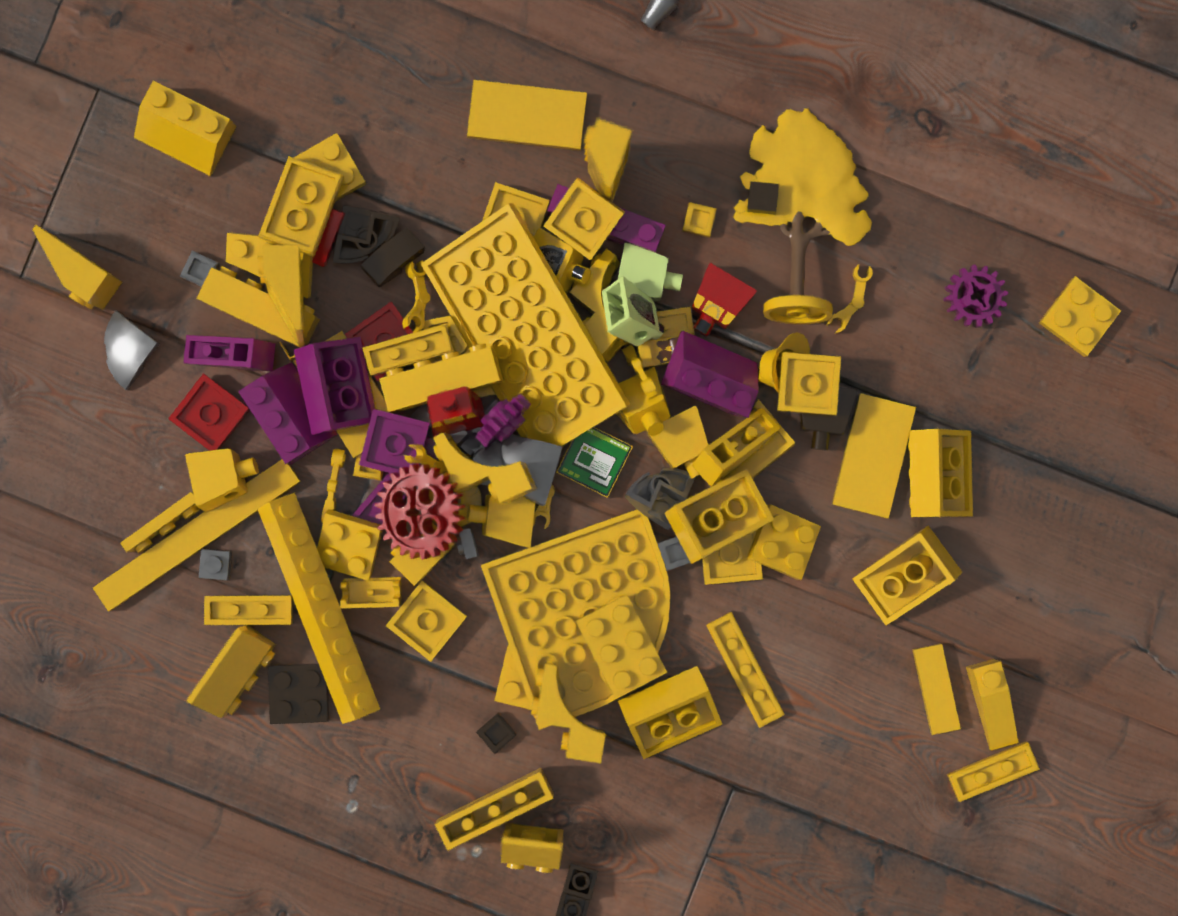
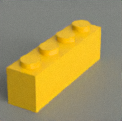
[197,266,320,348]
[379,344,504,413]
[435,768,554,851]

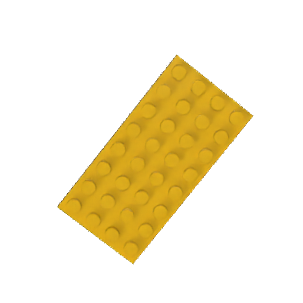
[421,203,630,446]

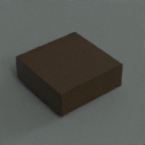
[747,181,779,215]
[476,713,517,754]

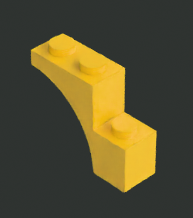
[570,248,626,363]
[433,433,537,504]
[531,662,606,763]

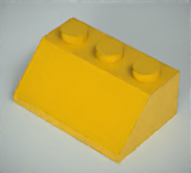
[134,80,237,177]
[908,429,973,517]
[186,625,276,718]
[618,666,723,759]

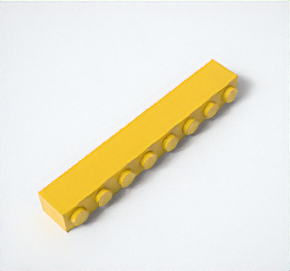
[258,493,380,724]

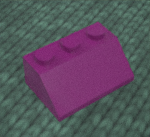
[661,331,759,418]
[294,337,375,435]
[238,362,338,465]

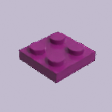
[359,409,430,473]

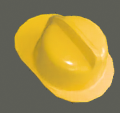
[758,332,810,393]

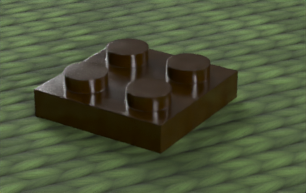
[268,664,329,724]

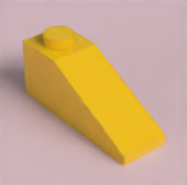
[692,407,781,487]
[966,659,1019,751]

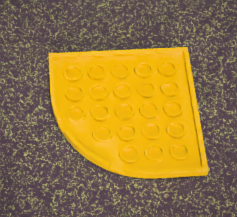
[481,510,670,730]

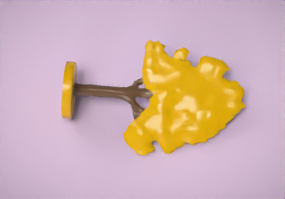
[733,108,872,324]

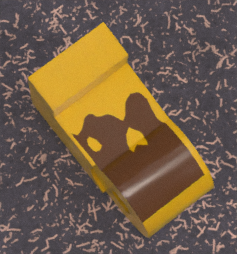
[636,335,679,370]

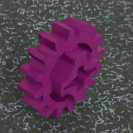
[943,264,1008,328]
[475,394,531,447]

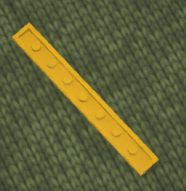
[93,459,301,612]

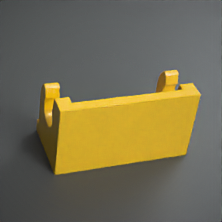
[340,577,402,608]

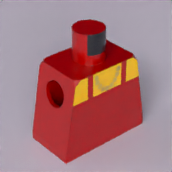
[691,263,757,337]
[427,386,485,437]

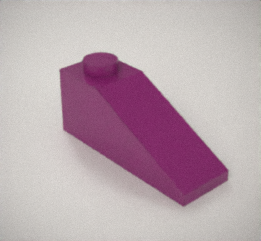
[183,335,276,372]

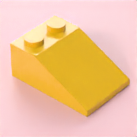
[32,225,122,310]
[257,245,305,347]
[664,469,775,564]
[852,525,962,626]
[501,823,564,873]

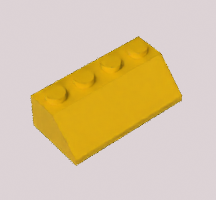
[584,119,632,202]

